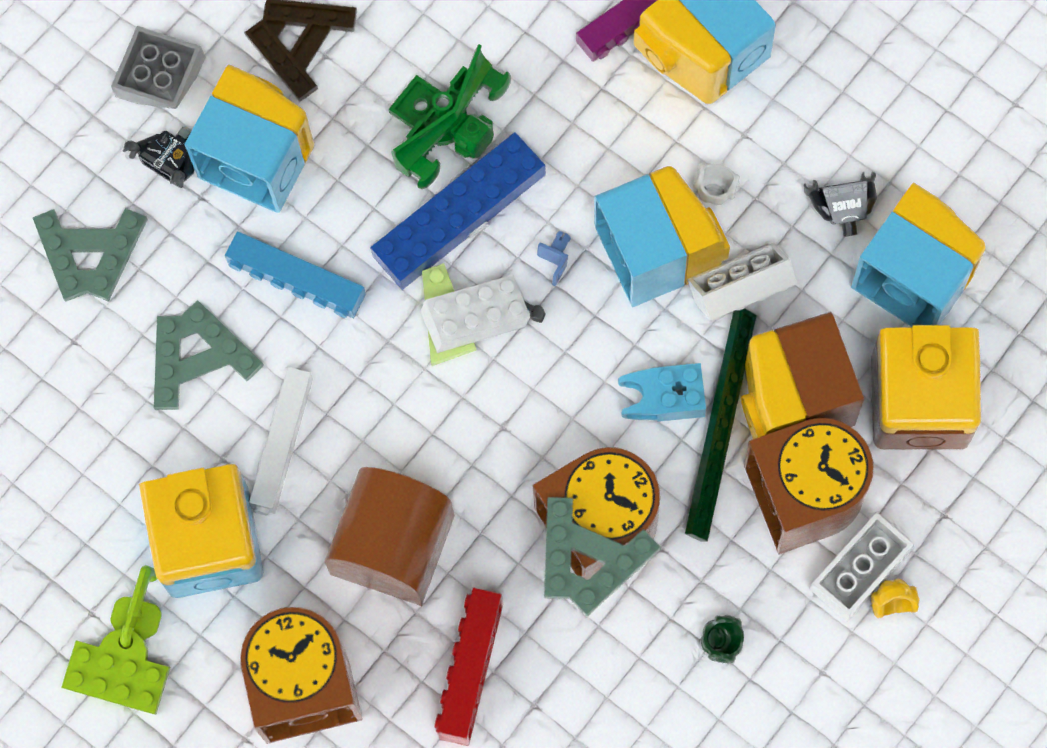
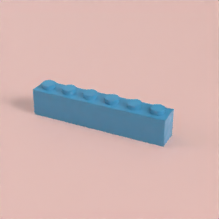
[224,231,366,319]

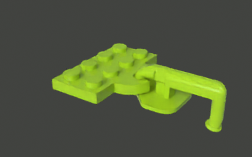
[61,565,171,715]

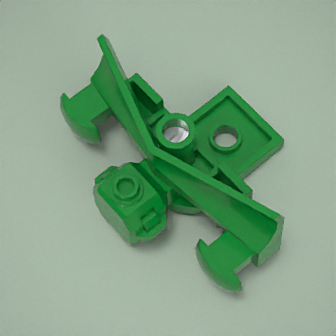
[388,44,511,189]

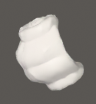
[693,164,740,205]

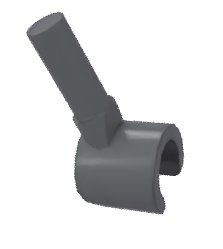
[524,301,546,323]

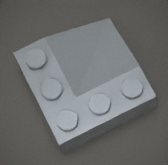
[111,26,205,109]

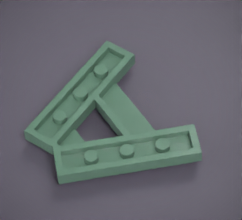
[32,208,148,302]
[154,300,264,410]
[544,497,661,617]

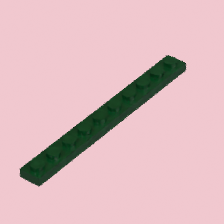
[685,308,757,542]

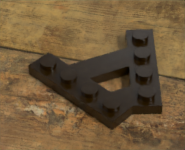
[244,0,357,102]

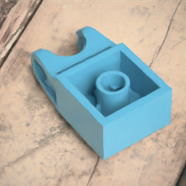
[617,363,706,422]

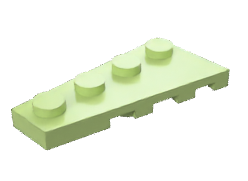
[422,263,476,366]

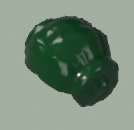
[701,615,745,664]

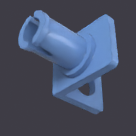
[537,231,571,287]

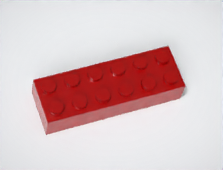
[434,588,503,747]

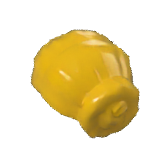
[871,578,920,618]

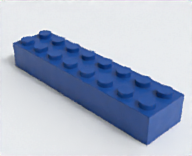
[370,132,546,290]

